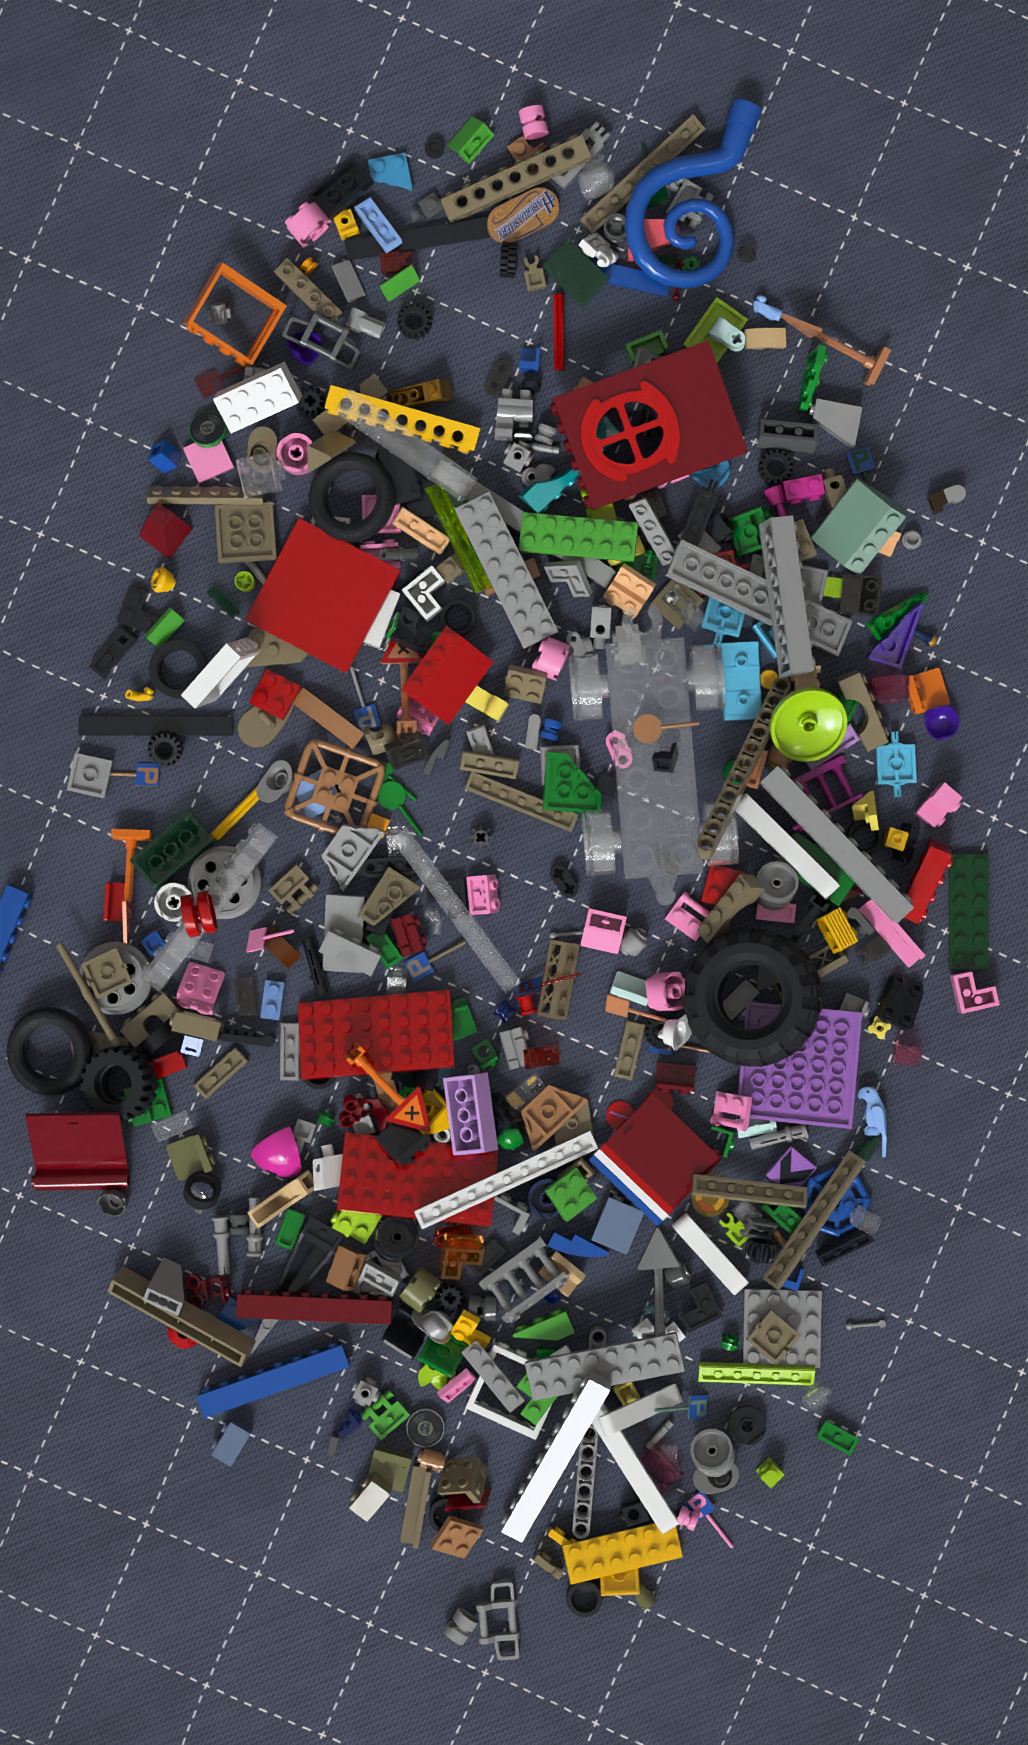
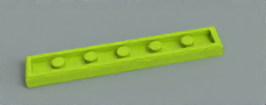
[698,1362,815,1386]

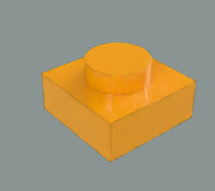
[367,813,390,838]

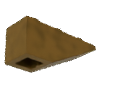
[389,379,453,408]

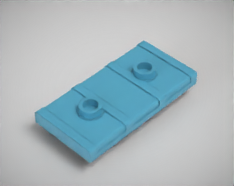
[720,642,762,721]

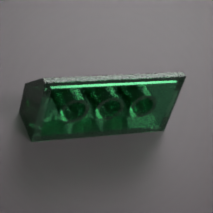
[130,810,217,891]

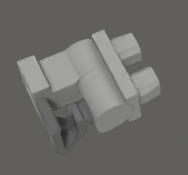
[495,389,533,442]

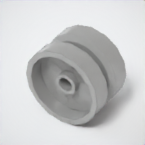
[756,861,799,910]
[691,1429,735,1477]

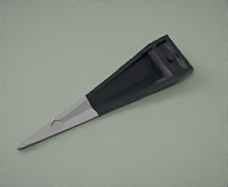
[251,1215,344,1354]

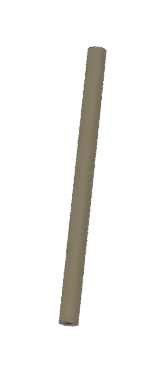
[56,942,120,1047]

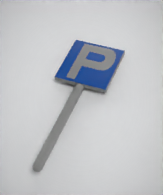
[350,666,381,731]

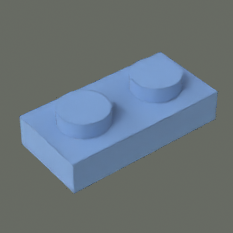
[260,980,285,1020]

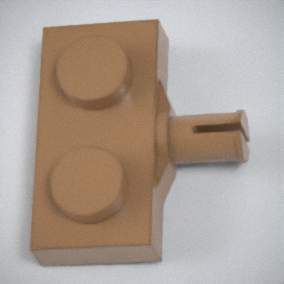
[507,136,547,174]

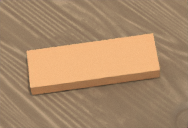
[392,507,451,555]

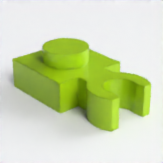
[719,1212,750,1247]

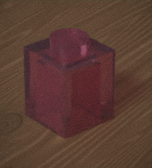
[892,1044,922,1067]

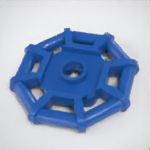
[802,1165,872,1238]

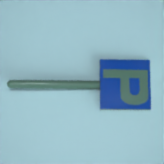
[654,1395,708,1419]

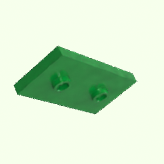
[776,832,855,907]

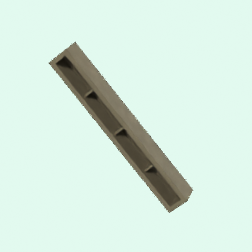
[108,1266,256,1367]

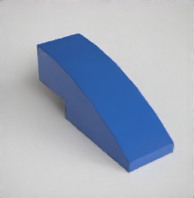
[547,1230,609,1257]

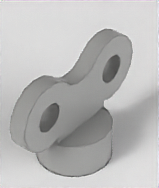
[566,632,594,665]

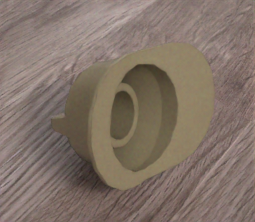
[246,426,277,474]

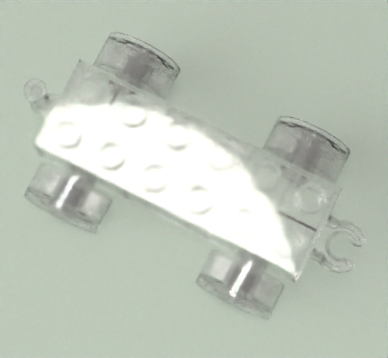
[568,605,739,906]

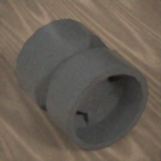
[603,213,626,245]
[469,1295,497,1321]

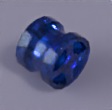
[493,999,517,1024]

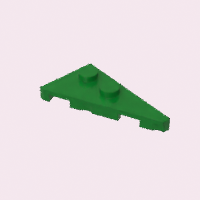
[865,591,929,642]

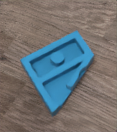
[368,152,413,191]

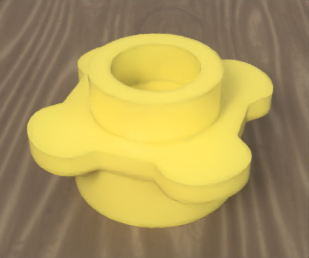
[868,1016,891,1039]

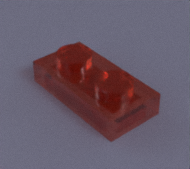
[523,1045,560,1069]

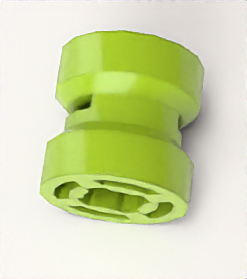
[235,571,256,592]

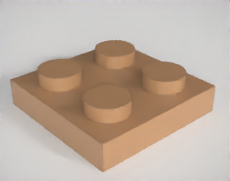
[430,1515,483,1559]

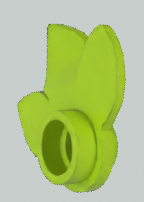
[418,1364,456,1390]

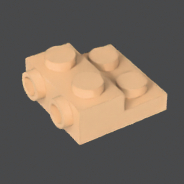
[603,563,657,617]

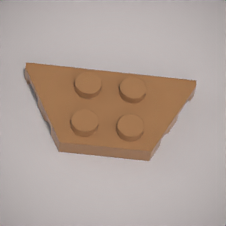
[521,1084,589,1152]

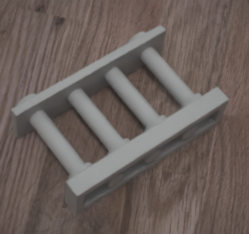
[479,1238,570,1323]

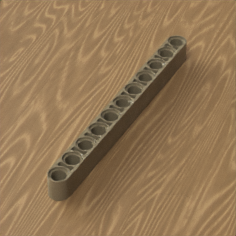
[697,677,791,860]

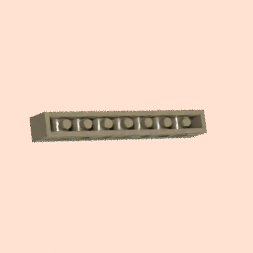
[440,134,593,223]

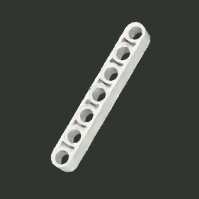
[735,793,840,900]

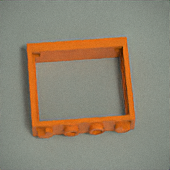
[183,263,287,367]

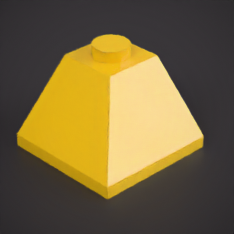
[419,1089,450,1135]

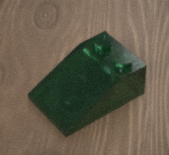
[542,237,610,307]

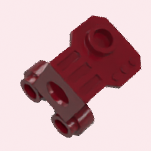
[338,1095,389,1133]
[185,1274,232,1309]

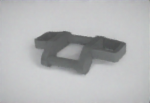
[282,310,360,369]

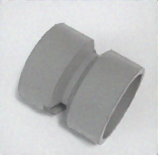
[443,1608,479,1645]

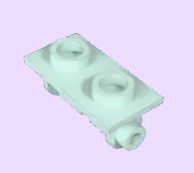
[735,1118,777,1138]

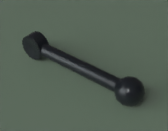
[397,563,425,596]

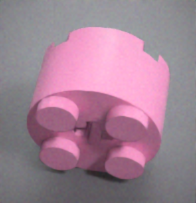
[285,202,331,247]
[277,433,313,475]
[532,637,571,681]
[645,972,685,1011]

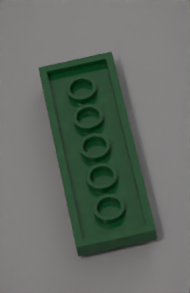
[948,854,988,970]

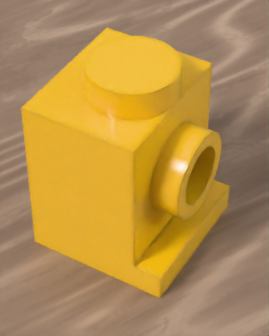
[334,208,360,241]

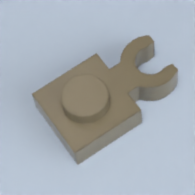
[524,255,546,292]
[533,1550,563,1580]

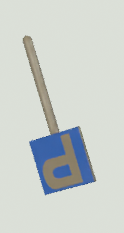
[404,940,466,982]

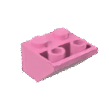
[580,908,627,954]

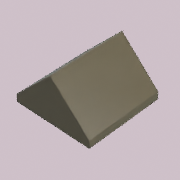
[308,430,356,472]

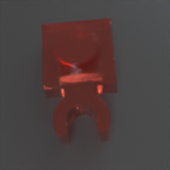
[379,251,414,274]

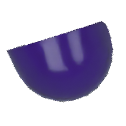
[286,331,322,365]
[925,705,959,740]

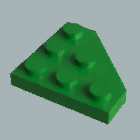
[796,345,828,413]
[542,752,602,814]

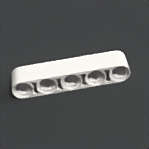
[672,1213,749,1295]
[598,1383,683,1436]

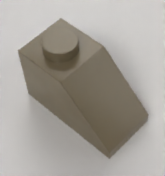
[435,547,478,586]

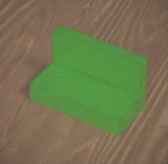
[447,117,494,164]

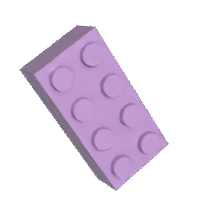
[443,1072,498,1155]

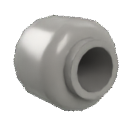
[619,928,647,956]

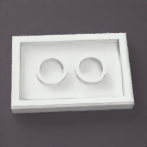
[364,590,400,648]

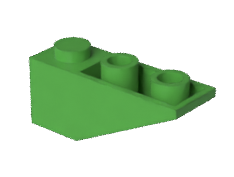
[512,1308,575,1341]

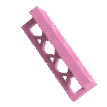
[858,899,926,968]

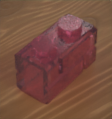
[869,675,909,704]

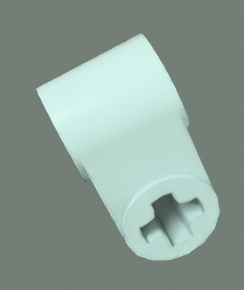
[708,317,746,352]

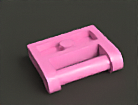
[665,891,712,941]
[710,1091,752,1132]

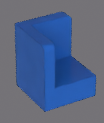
[519,347,541,373]
[148,439,181,473]
[783,1265,805,1291]

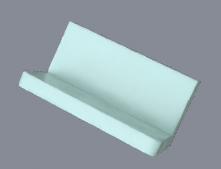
[610,971,648,1006]

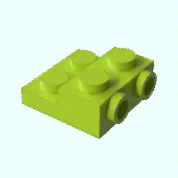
[330,1211,383,1244]

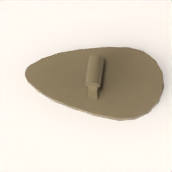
[238,704,294,748]

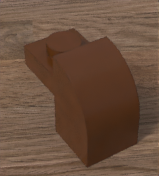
[263,924,302,969]

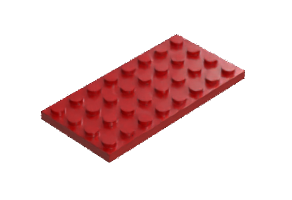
[298,990,455,1080]
[337,1132,498,1227]

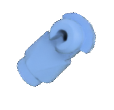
[753,295,783,321]

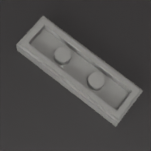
[280,1022,300,1081]

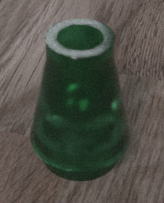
[853,1135,881,1161]

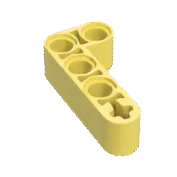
[466,686,509,722]

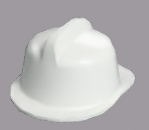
[658,1014,692,1051]

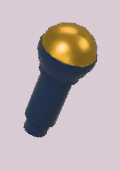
[913,628,937,647]

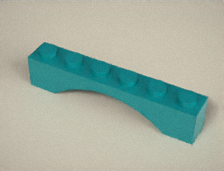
[518,416,620,513]

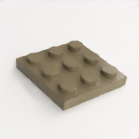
[215,502,277,564]

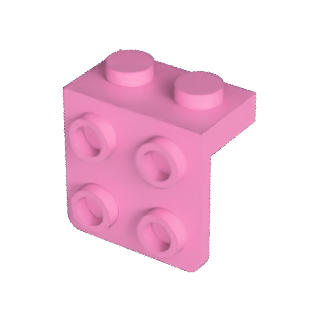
[176,962,225,1015]

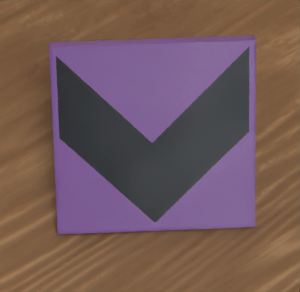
[765,1146,817,1187]

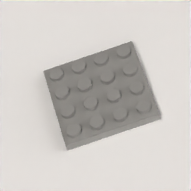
[743,1288,822,1368]

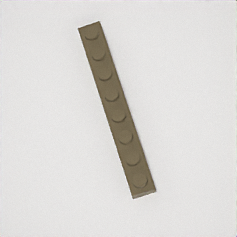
[579,114,706,235]
[762,1150,866,1290]

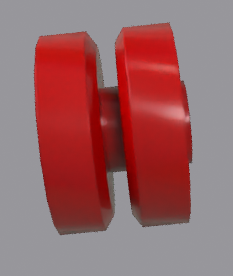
[180,890,218,938]

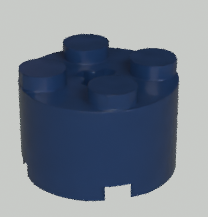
[528,1176,560,1218]

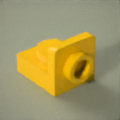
[882,827,909,851]

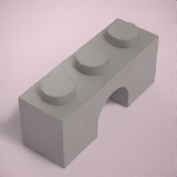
[319,927,383,976]

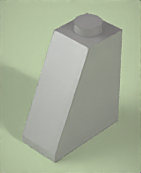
[809,399,862,448]
[143,1257,184,1316]

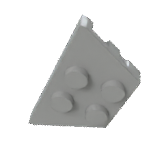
[321,824,385,891]

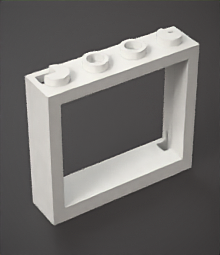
[181,637,261,708]
[466,1341,552,1440]

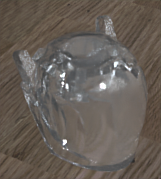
[578,154,617,200]

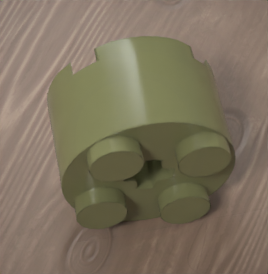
[398,1266,442,1313]

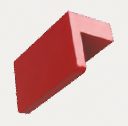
[103,882,125,922]
[149,1050,188,1079]

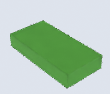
[145,607,185,647]

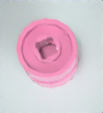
[518,105,549,140]

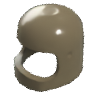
[363,724,397,755]

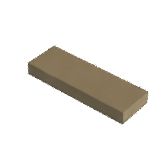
[459,750,520,779]
[613,1020,646,1081]
[193,1047,249,1100]

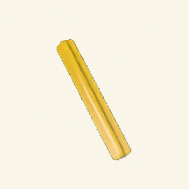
[211,787,259,840]

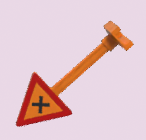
[111,829,153,944]
[342,1041,431,1132]

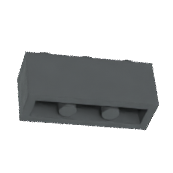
[756,419,818,453]

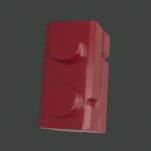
[391,913,427,957]

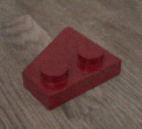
[444,1486,492,1512]

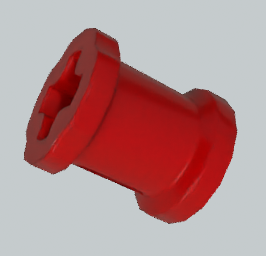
[516,993,537,1016]

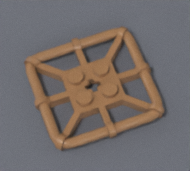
[284,739,386,835]

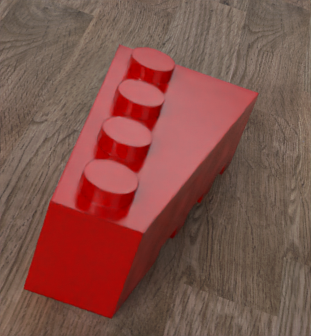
[904,838,953,924]

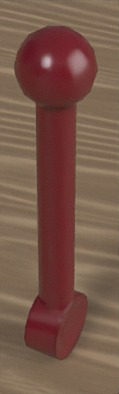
[672,260,683,301]

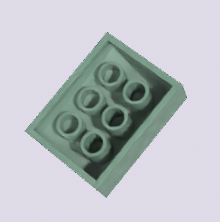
[810,478,907,576]

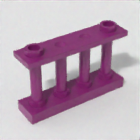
[791,755,863,833]

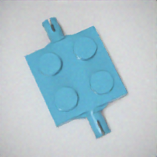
[701,597,745,645]
[876,731,917,797]

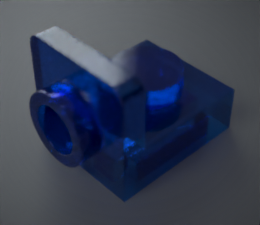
[338,1408,362,1440]

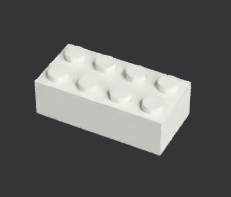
[213,362,302,433]

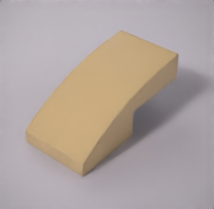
[744,328,786,350]

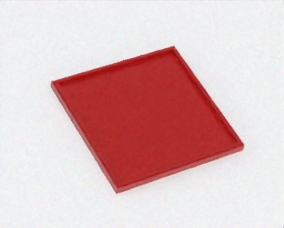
[245,518,401,674]

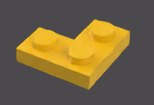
[450,1310,491,1349]

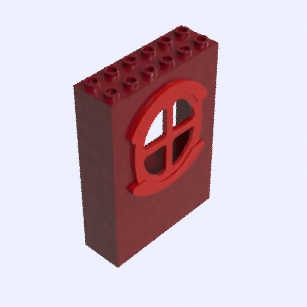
[550,340,748,511]

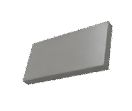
[749,554,829,606]
[323,894,365,973]

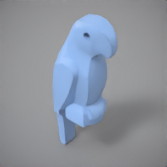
[858,1086,887,1157]

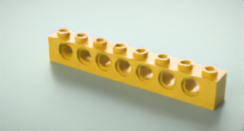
[324,385,480,454]

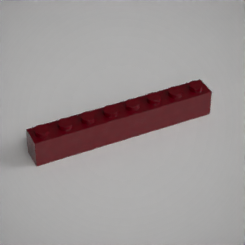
[236,1289,393,1325]

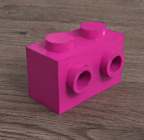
[782,474,825,505]

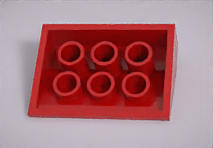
[401,626,493,725]

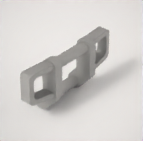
[476,1580,520,1660]

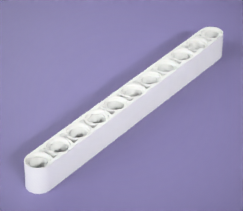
[550,1345,679,1534]

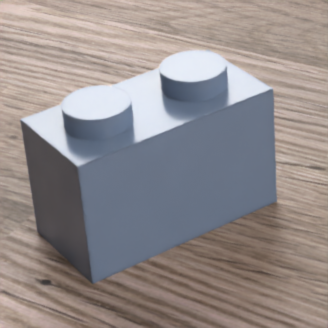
[211,1419,252,1467]

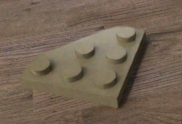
[247,627,309,668]

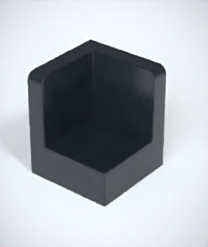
[652,743,679,773]

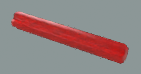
[553,293,564,371]

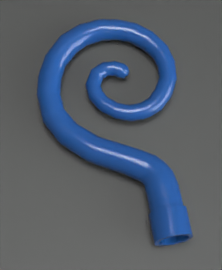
[625,99,762,288]

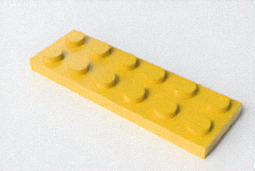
[562,1523,683,1585]

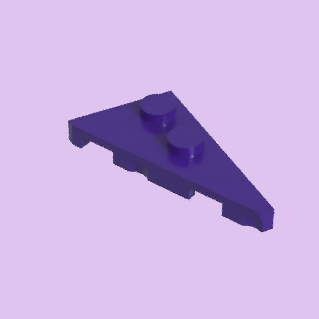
[866,603,924,669]

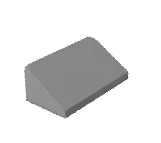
[332,260,366,303]

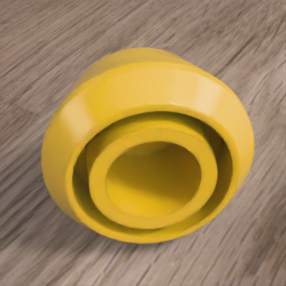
[151,567,176,593]

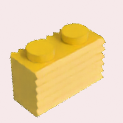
[816,907,858,953]

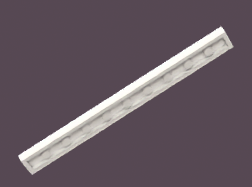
[414,1131,598,1229]

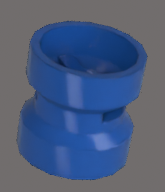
[539,718,563,742]

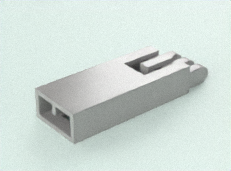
[552,121,611,190]

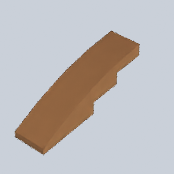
[293,688,364,749]

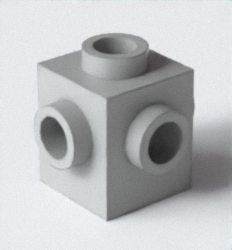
[503,440,533,472]
[351,1376,381,1406]

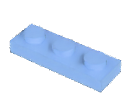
[354,197,402,253]

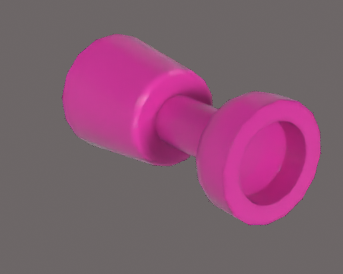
[764,484,791,517]

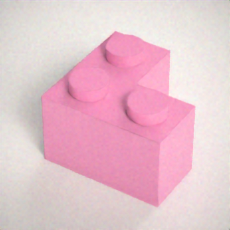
[915,782,963,828]
[950,971,1000,1014]

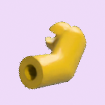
[125,687,154,701]

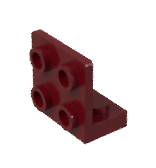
[655,1062,696,1095]

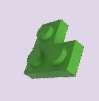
[517,1372,558,1425]

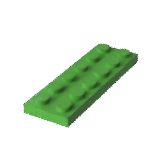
[519,512,639,562]

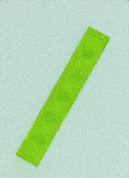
[425,483,492,593]

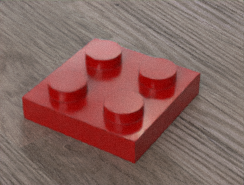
[249,669,301,721]

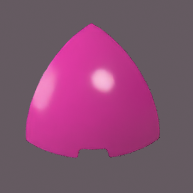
[250,1126,301,1177]

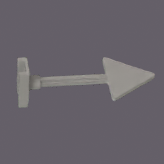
[637,1228,680,1338]

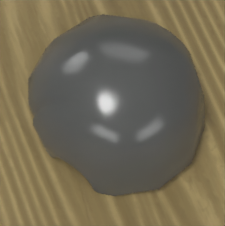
[97,1189,128,1217]

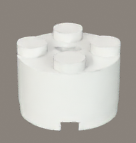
[154,883,192,922]

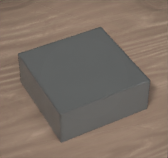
[327,1433,340,1457]

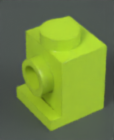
[756,1457,784,1488]

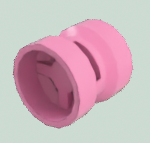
[677,1505,700,1531]

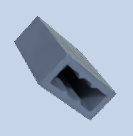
[591,1194,644,1255]

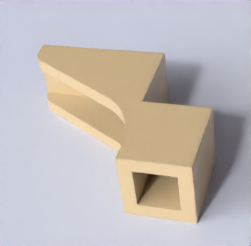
[247,1170,314,1228]

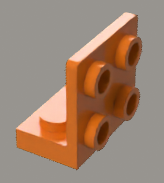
[902,668,950,716]

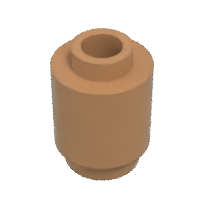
[417,1448,446,1472]

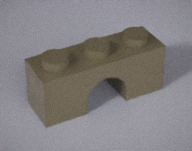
[120,992,181,1048]

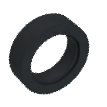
[149,640,208,699]

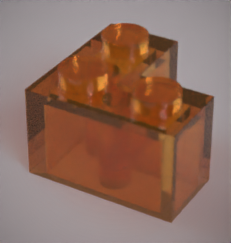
[439,1234,484,1280]

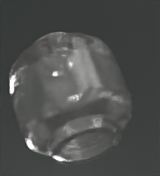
[801,1382,831,1411]

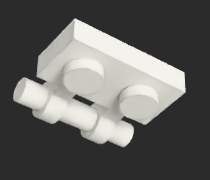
[579,232,619,267]

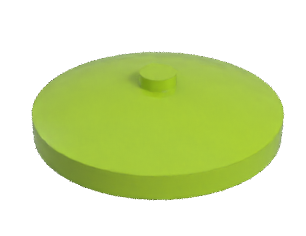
[769,687,847,762]

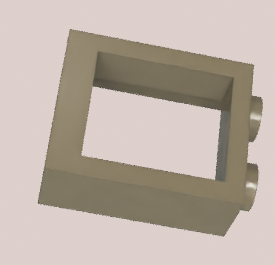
[169,1010,225,1042]

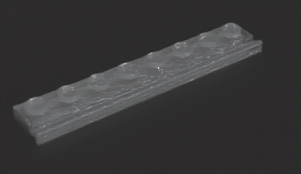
[335,388,478,502]

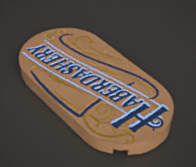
[487,188,559,243]

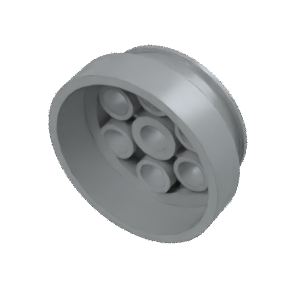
[188,846,262,919]
[79,941,154,1015]

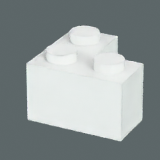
[402,566,445,622]

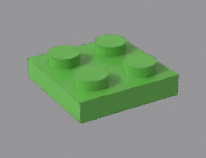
[544,1167,597,1222]

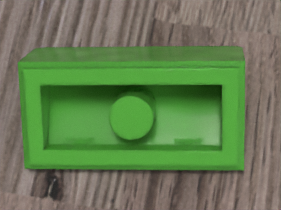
[380,265,420,301]

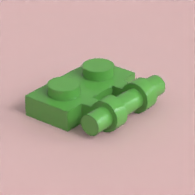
[360,1389,410,1440]

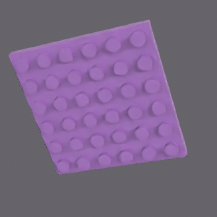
[736,1002,863,1129]

